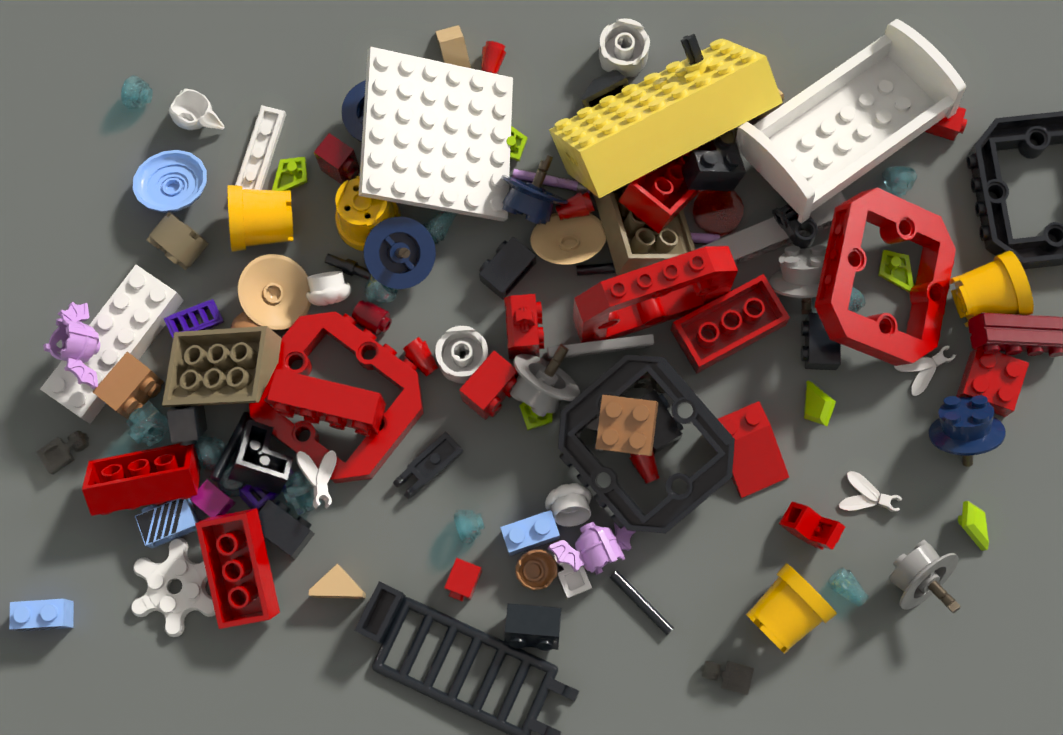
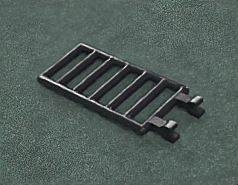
[372,597,579,735]

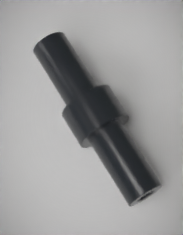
[325,253,374,281]

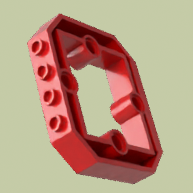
[815,187,956,366]
[573,246,738,343]
[249,311,424,484]

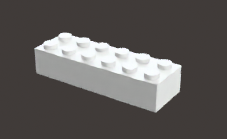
[40,265,184,424]

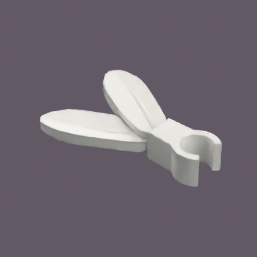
[894,346,956,396]
[296,450,337,509]
[839,471,902,512]

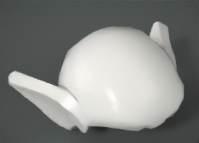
[168,89,225,130]

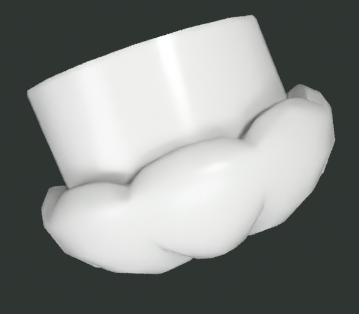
[306,271,351,306]
[545,483,591,527]

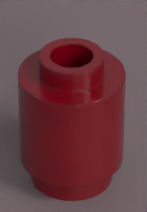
[352,300,392,335]

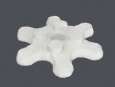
[131,537,216,637]

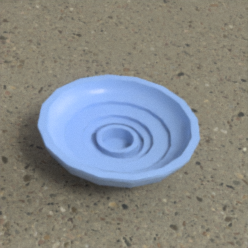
[133,150,207,213]

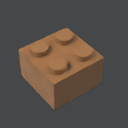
[93,351,164,421]
[595,395,658,456]

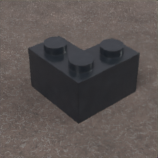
[681,131,746,191]
[228,419,293,494]

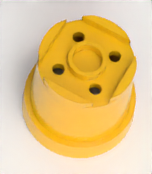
[335,176,401,251]
[228,185,293,252]
[950,251,1034,327]
[746,563,837,654]

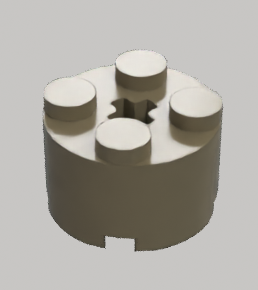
[146,211,209,270]

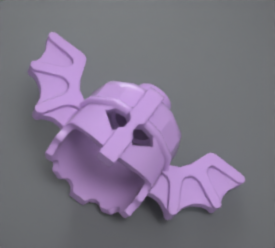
[43,302,100,389]
[548,522,636,575]

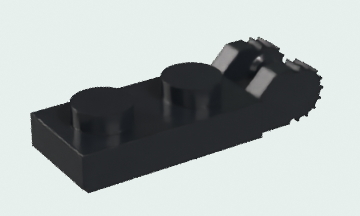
[393,432,464,499]

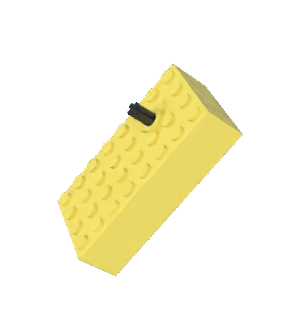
[549,34,783,198]

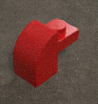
[779,502,845,550]

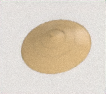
[530,212,606,265]
[238,254,311,330]

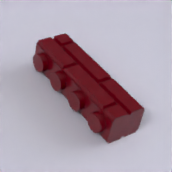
[968,312,1063,357]

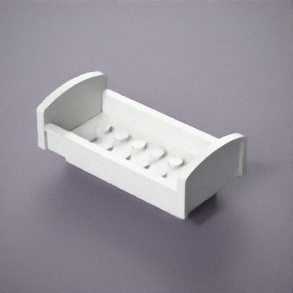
[736,19,966,224]

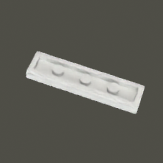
[235,105,286,190]

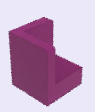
[190,479,236,517]

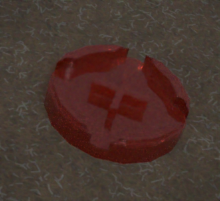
[693,190,744,236]

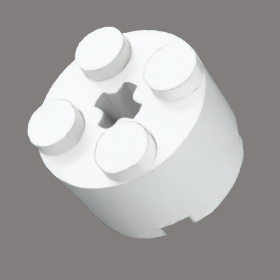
[599,19,650,77]
[435,326,489,384]

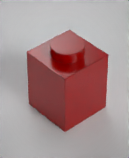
[924,107,967,141]
[444,558,482,602]

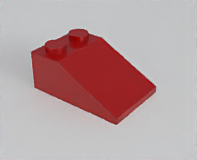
[718,401,789,498]

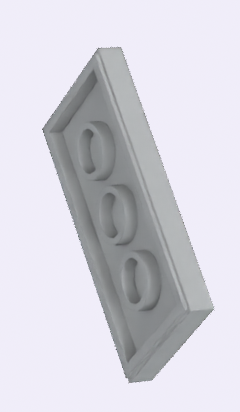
[547,334,654,360]

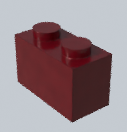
[314,133,360,185]

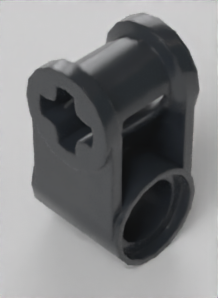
[773,204,818,249]

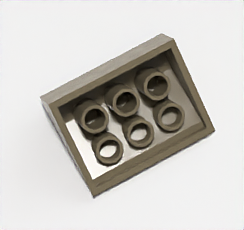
[594,183,696,276]
[162,326,282,407]

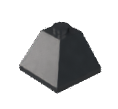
[581,70,629,108]

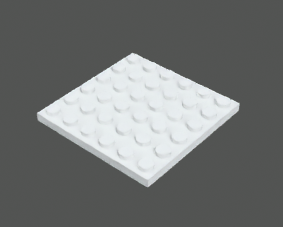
[359,47,513,222]

